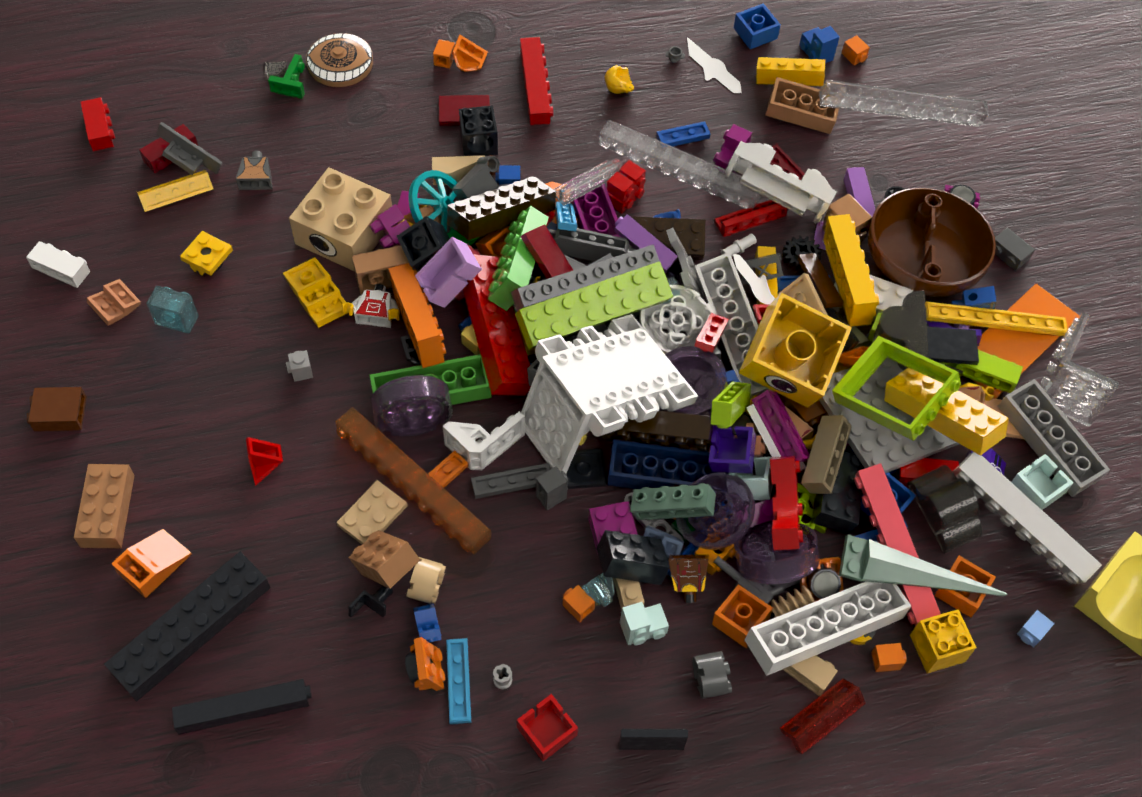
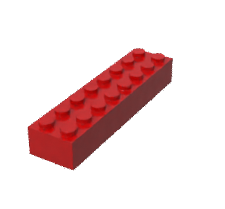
[463,254,531,396]

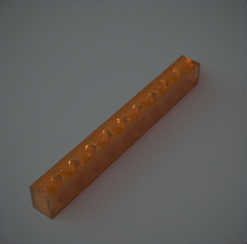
[335,407,491,554]

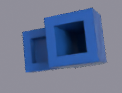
[413,603,442,642]

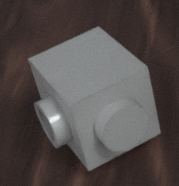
[286,350,313,382]

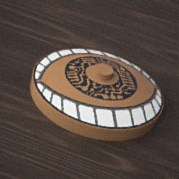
[306,33,373,87]

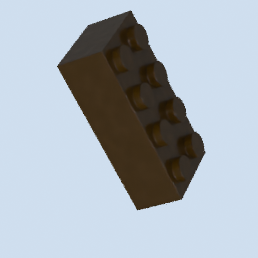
[631,216,706,260]

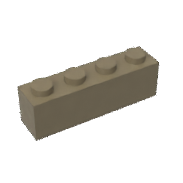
[801,415,852,494]

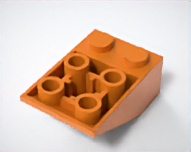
[111,529,192,598]

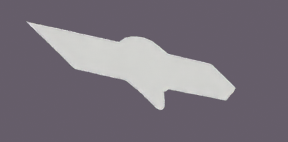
[687,37,742,93]
[733,254,775,304]

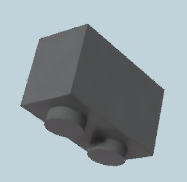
[995,227,1035,271]
[536,466,568,510]

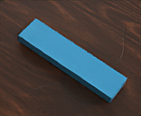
[555,202,577,232]
[446,638,471,724]

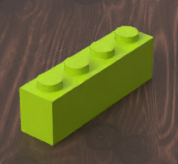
[711,381,751,429]

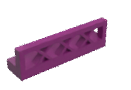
[752,390,810,462]

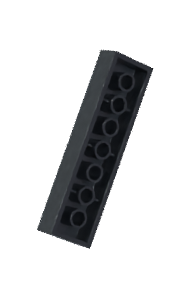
[104,551,271,702]

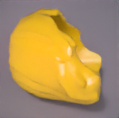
[605,65,634,94]

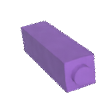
[844,167,876,229]
[614,214,678,273]

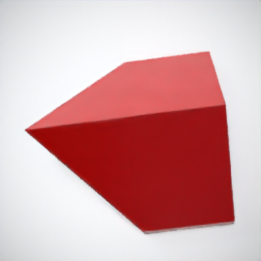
[246,437,283,486]

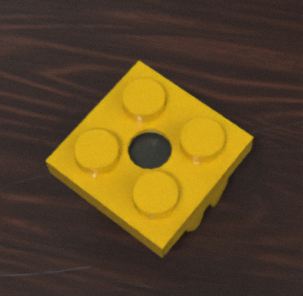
[180,231,233,276]

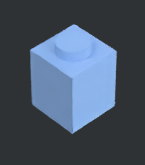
[1017,610,1055,648]

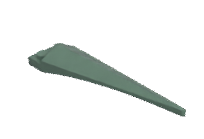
[839,535,1008,597]

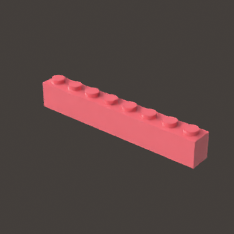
[854,463,941,627]

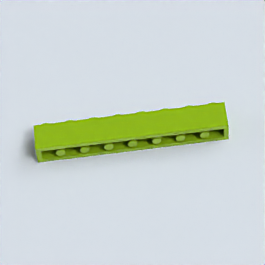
[868,313,1023,393]

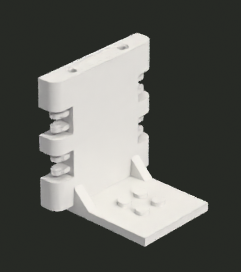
[521,314,698,474]

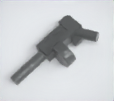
[713,556,784,604]

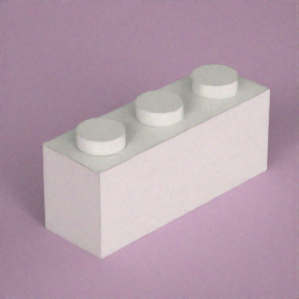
[26,241,90,288]

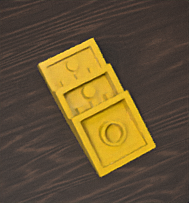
[283,257,348,328]

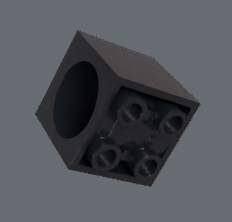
[459,105,498,156]
[397,216,450,271]

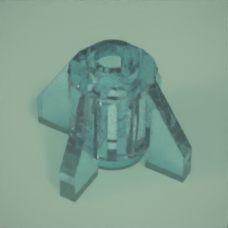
[581,572,615,607]

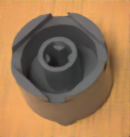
[692,651,732,699]

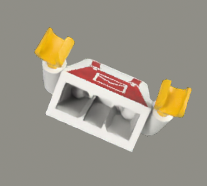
[342,284,400,328]

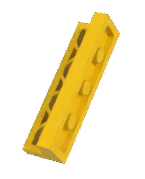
[137,170,213,212]

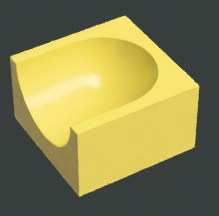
[1074,532,1142,657]

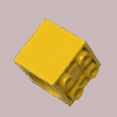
[910,609,977,673]

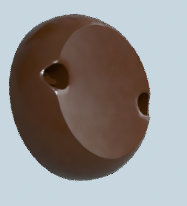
[868,188,996,297]

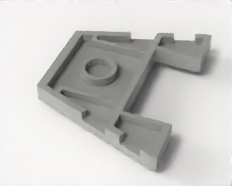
[666,228,705,298]

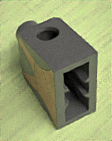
[236,151,273,190]

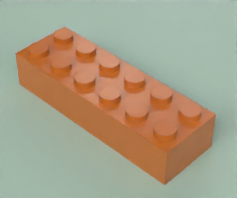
[388,263,446,368]

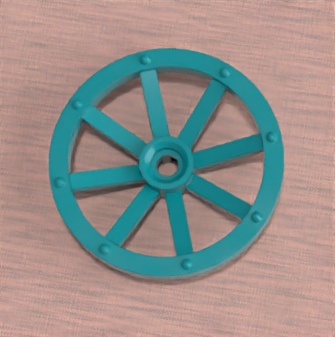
[408,170,460,232]

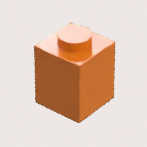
[841,35,870,65]
[433,39,455,69]
[563,585,595,623]
[871,643,907,672]

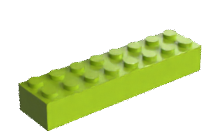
[515,261,674,350]

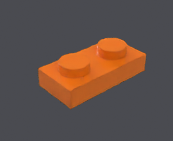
[426,450,468,491]

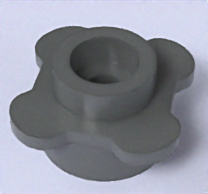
[665,46,685,63]

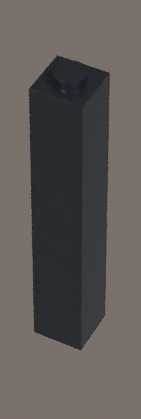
[172,679,312,734]

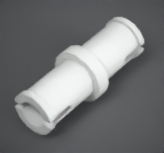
[721,233,757,257]

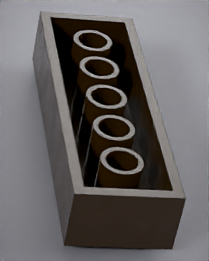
[447,176,556,240]
[600,411,713,452]

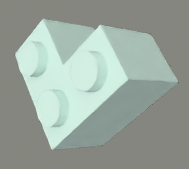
[620,602,669,645]

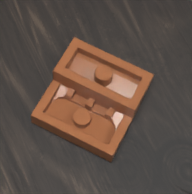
[87,279,141,326]

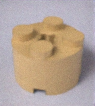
[406,557,446,604]

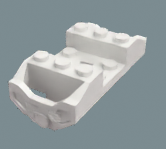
[725,141,837,224]

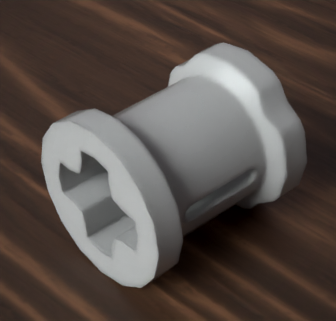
[493,664,512,690]

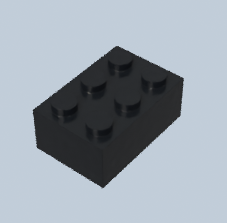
[597,530,670,585]

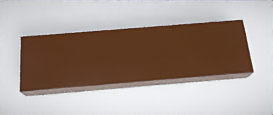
[797,253,844,308]

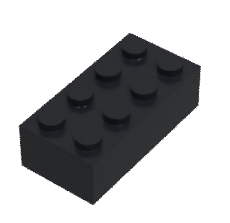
[812,450,865,535]

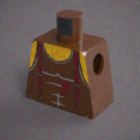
[669,554,709,603]

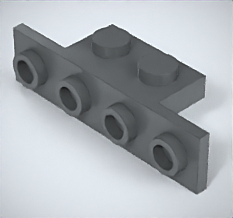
[156,122,223,175]

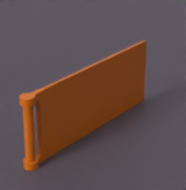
[971,284,1080,399]

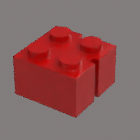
[607,160,646,214]
[517,694,578,761]

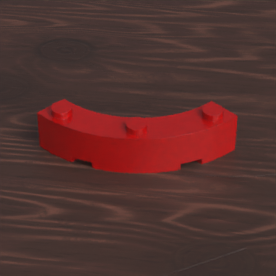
[770,456,804,550]

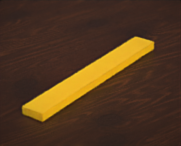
[924,301,1068,336]

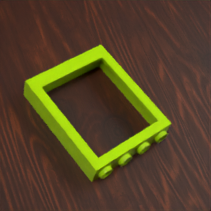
[832,336,961,441]

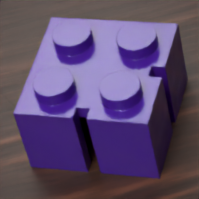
[709,425,756,474]

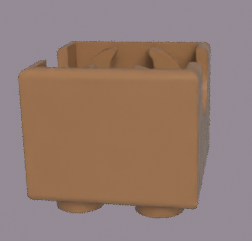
[822,194,872,241]

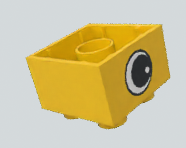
[739,293,852,408]

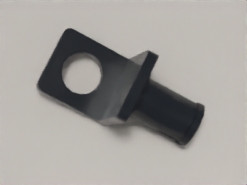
[348,585,393,617]

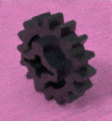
[782,235,822,272]

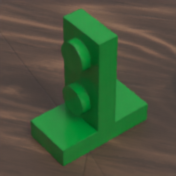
[268,54,305,99]

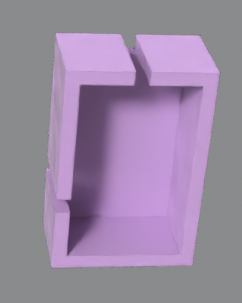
[415,237,482,308]

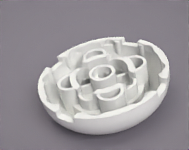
[640,285,713,357]

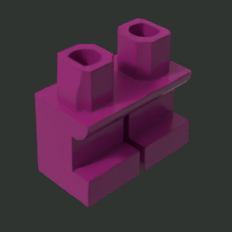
[370,204,410,249]

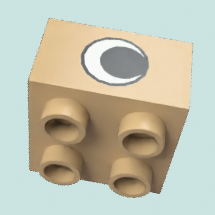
[289,167,392,271]

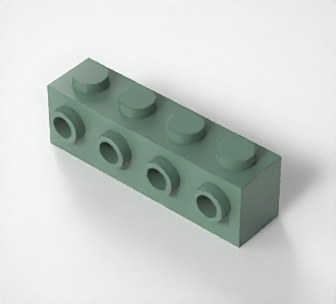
[630,483,716,520]

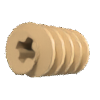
[771,585,815,617]

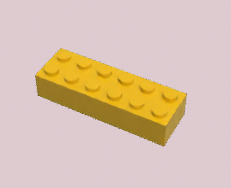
[823,214,879,327]
[884,368,1009,456]

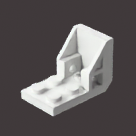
[443,411,525,470]

